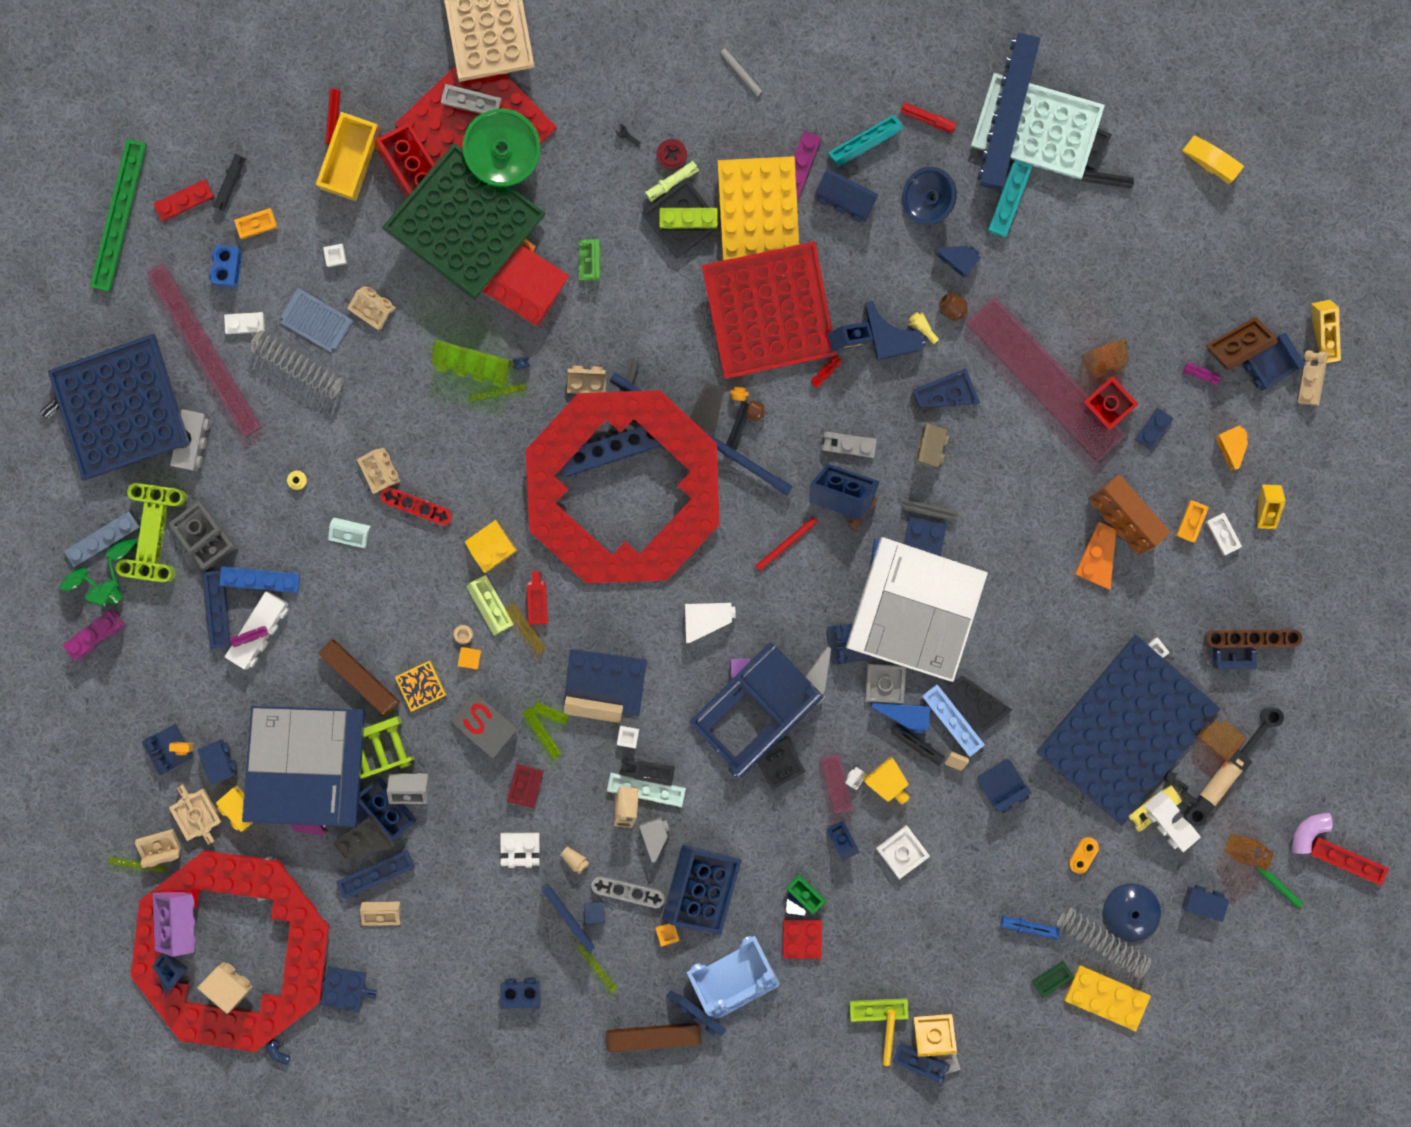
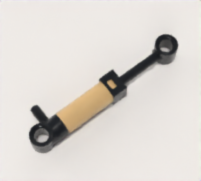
[1180,707,1284,826]

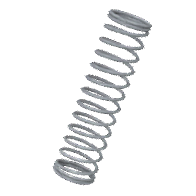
[249,330,344,399]
[1057,907,1151,979]

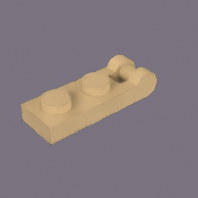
[1298,350,1327,406]

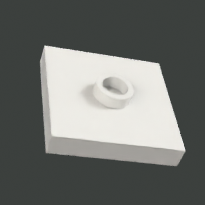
[876,825,930,880]

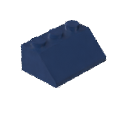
[814,168,879,223]
[809,464,879,520]
[358,777,417,850]

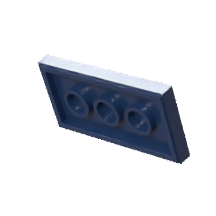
[542,884,594,953]

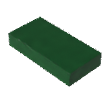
[1031,961,1075,998]

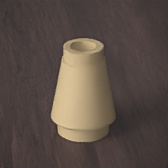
[560,847,589,874]

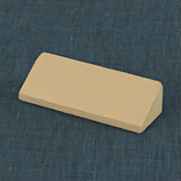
[564,696,623,723]

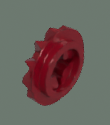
[656,139,687,170]

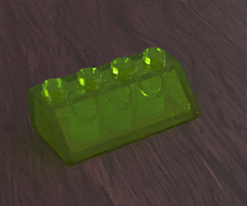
[431,339,513,388]

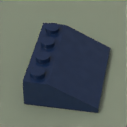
[564,649,647,716]
[662,844,742,934]

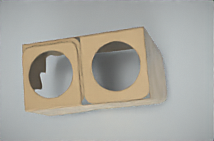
[613,787,639,828]

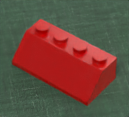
[375,122,435,198]

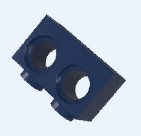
[500,977,541,1009]

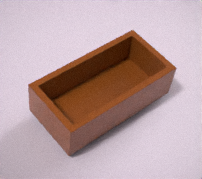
[1088,474,1171,556]

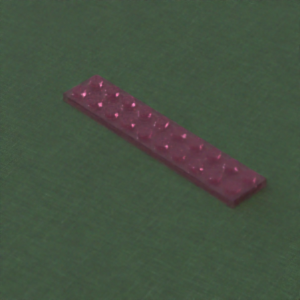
[966,296,1126,462]

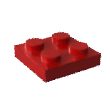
[783,919,822,959]

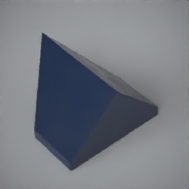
[152,953,188,998]

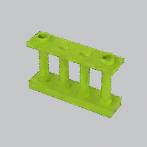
[361,716,415,779]

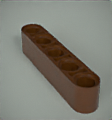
[1203,629,1302,648]
[318,638,400,717]
[606,1022,701,1052]

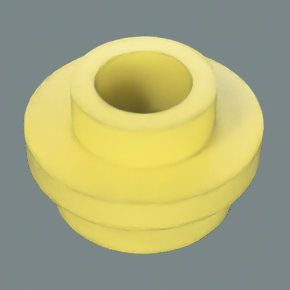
[287,471,307,490]

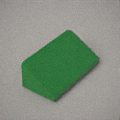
[785,873,827,915]

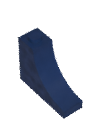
[864,301,926,361]

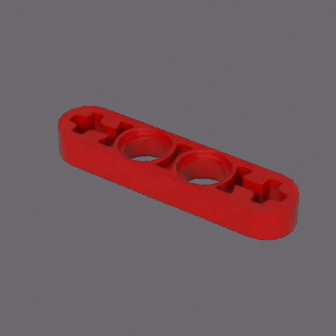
[380,487,452,525]

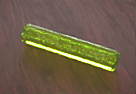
[523,708,561,759]

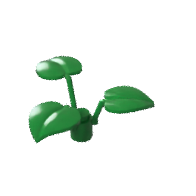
[59,539,138,606]

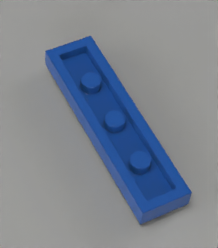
[220,567,300,593]

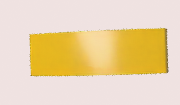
[1182,136,1244,185]

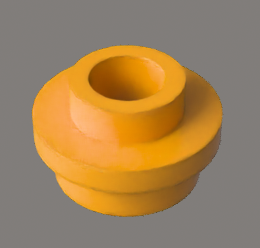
[730,387,749,401]

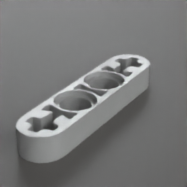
[591,876,665,908]

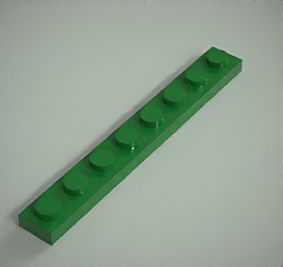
[90,139,147,293]

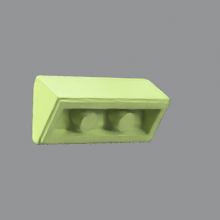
[466,575,514,636]

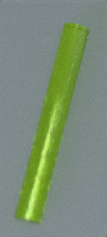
[469,383,527,402]
[108,856,167,874]
[576,943,618,993]

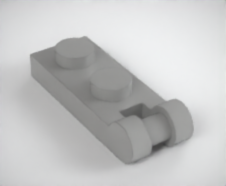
[821,432,877,458]

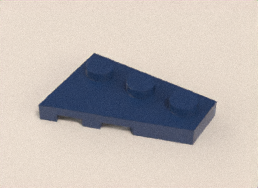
[912,368,980,408]
[666,990,726,1036]

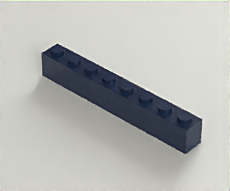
[977,32,1041,191]

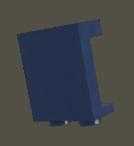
[1242,332,1306,391]

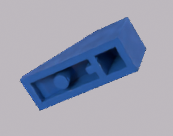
[871,703,930,733]

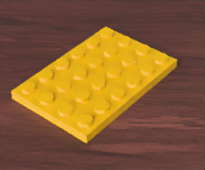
[717,157,799,260]

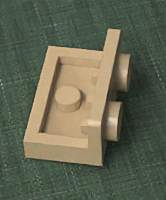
[135,829,181,868]

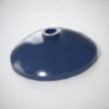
[902,167,957,225]
[1103,883,1161,941]

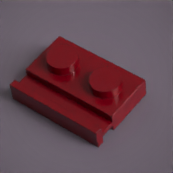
[507,763,544,808]

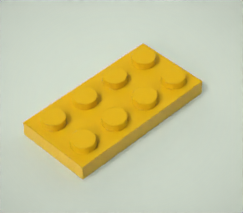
[1064,965,1151,1031]

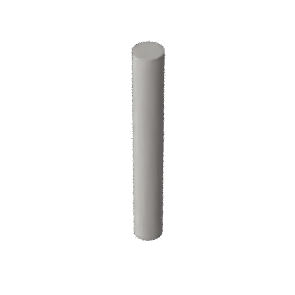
[720,48,763,96]

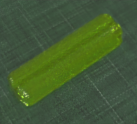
[532,702,569,725]

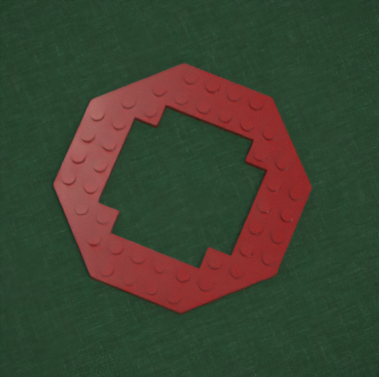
[526,390,720,583]
[131,850,330,1052]

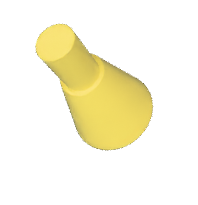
[908,312,939,344]

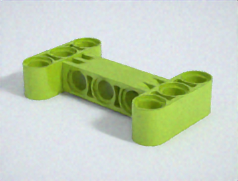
[116,483,187,582]

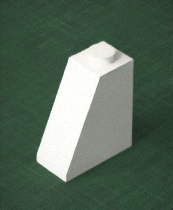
[685,603,736,643]

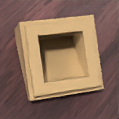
[945,751,969,771]

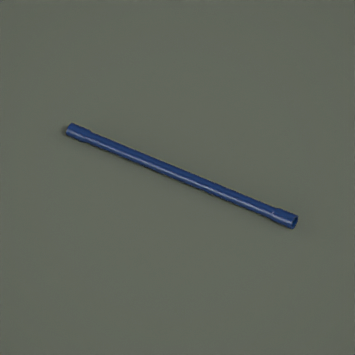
[609,372,793,496]

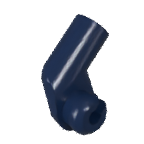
[266,1039,290,1065]

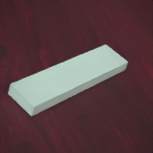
[607,773,686,807]

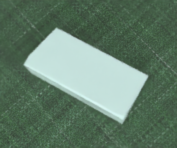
[328,518,370,548]

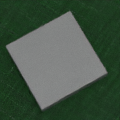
[865,664,906,704]

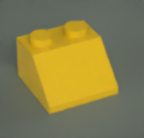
[465,520,518,573]

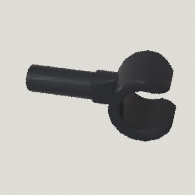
[615,124,641,146]
[1164,771,1189,790]

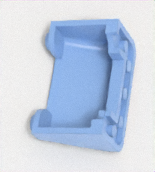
[687,936,780,1020]

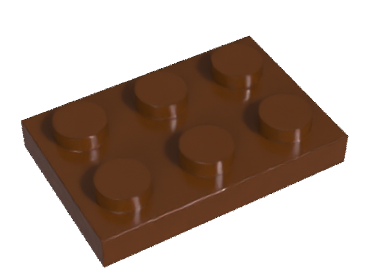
[1206,317,1278,371]

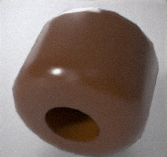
[745,400,766,422]

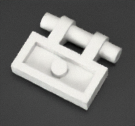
[501,833,540,868]

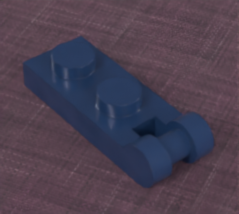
[892,1042,950,1084]

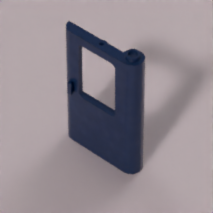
[689,642,824,778]

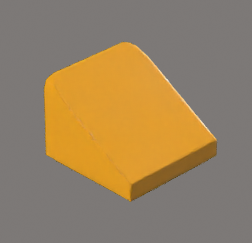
[458,647,482,669]

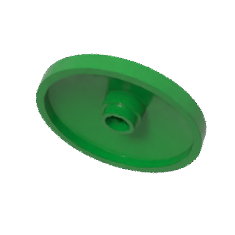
[463,109,540,187]

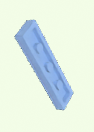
[922,684,985,757]

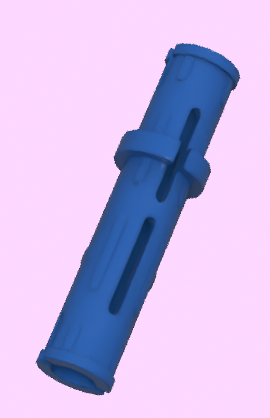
[1000,916,1060,940]

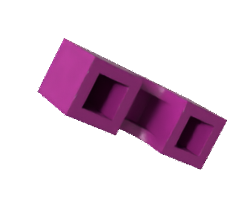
[62,610,126,661]

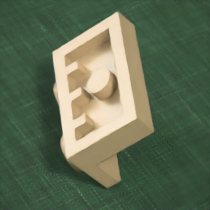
[347,286,396,330]
[567,366,607,394]
[357,448,400,494]

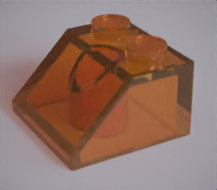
[1082,338,1129,379]

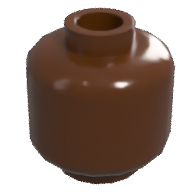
[939,293,968,321]

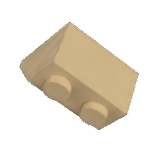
[198,962,253,1013]

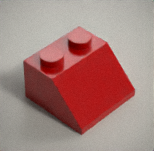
[1084,376,1139,431]

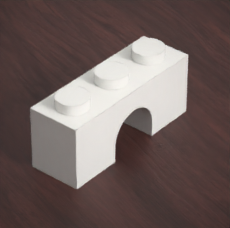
[1144,791,1201,852]

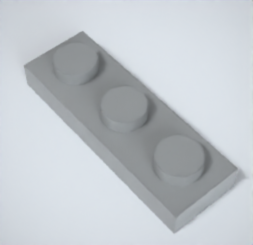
[441,84,502,114]

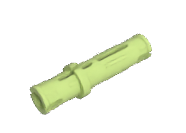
[645,161,699,202]

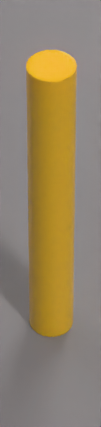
[883,1010,896,1066]

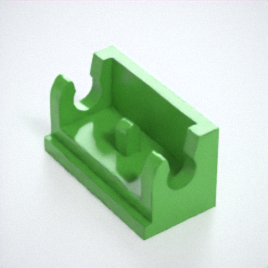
[579,239,600,281]

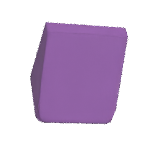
[731,658,750,678]

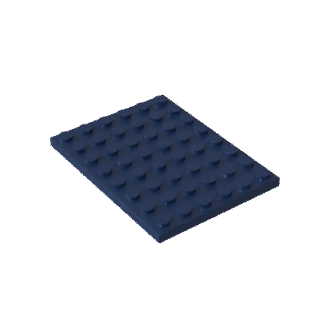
[1036,635,1221,826]

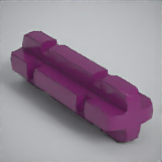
[1183,363,1221,385]
[230,626,269,647]

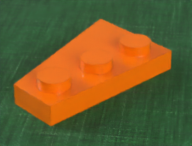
[1074,522,1116,590]

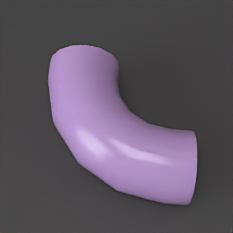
[1292,813,1333,854]

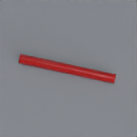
[755,516,818,571]

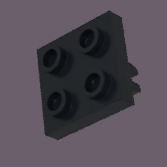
[757,738,806,790]

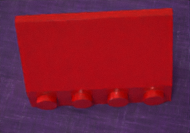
[482,244,570,326]

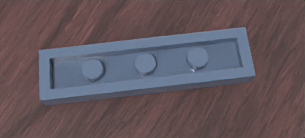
[64,511,140,567]

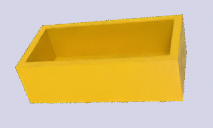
[316,112,381,201]

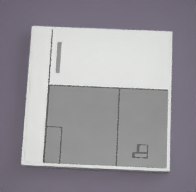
[846,537,988,682]

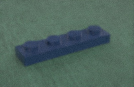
[203,570,231,649]
[336,849,415,899]

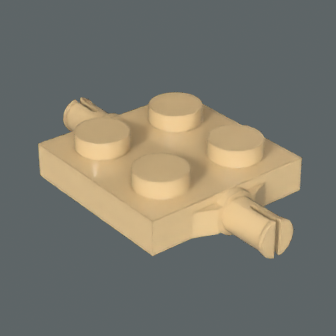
[169,784,223,845]

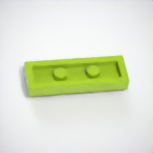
[660,208,717,229]
[849,998,909,1022]

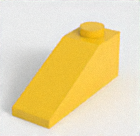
[1311,300,1341,363]

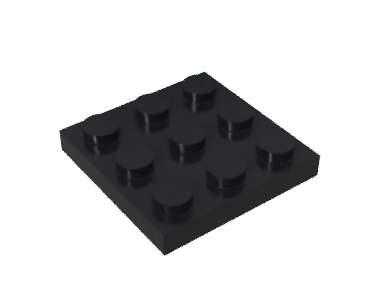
[641,178,721,260]

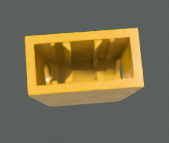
[864,757,910,805]

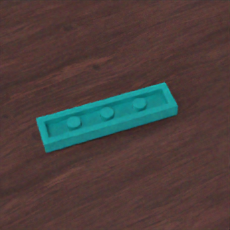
[828,115,904,167]
[988,159,1033,238]

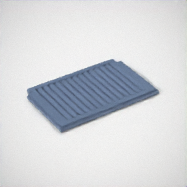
[280,288,354,353]

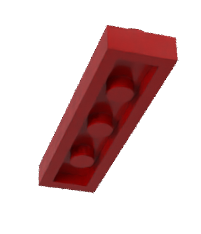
[1309,837,1389,886]

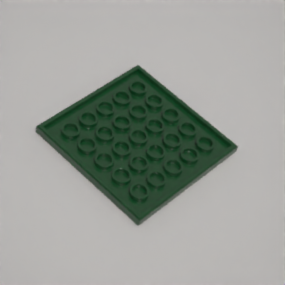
[382,143,546,300]

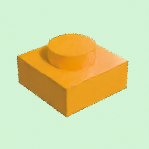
[169,742,194,755]
[656,923,680,946]

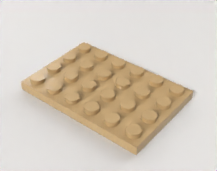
[444,0,535,82]

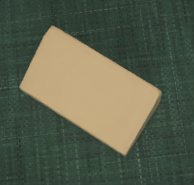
[360,902,400,926]

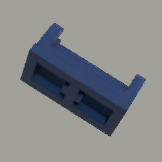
[1213,647,1257,669]

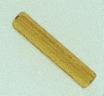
[506,604,546,654]

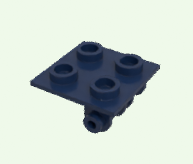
[827,623,871,665]
[142,724,193,776]

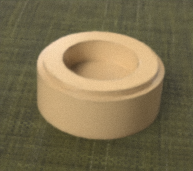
[454,625,473,644]

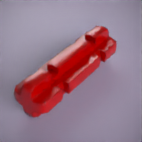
[811,355,842,388]

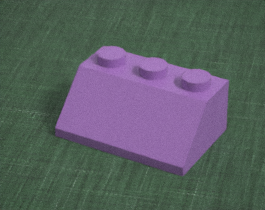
[153,892,196,956]

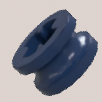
[512,357,531,370]

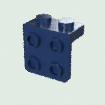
[977,759,1032,813]

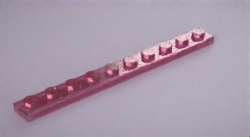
[147,263,262,438]

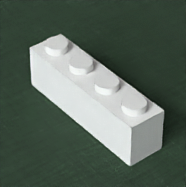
[225,592,289,669]

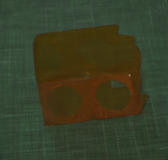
[1196,720,1247,762]
[1225,834,1274,871]

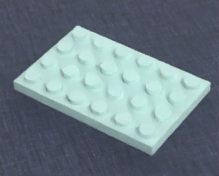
[971,73,1105,180]

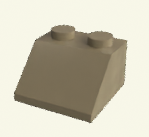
[914,423,949,468]

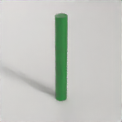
[1256,863,1303,908]

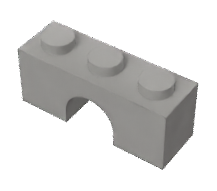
[170,409,211,471]

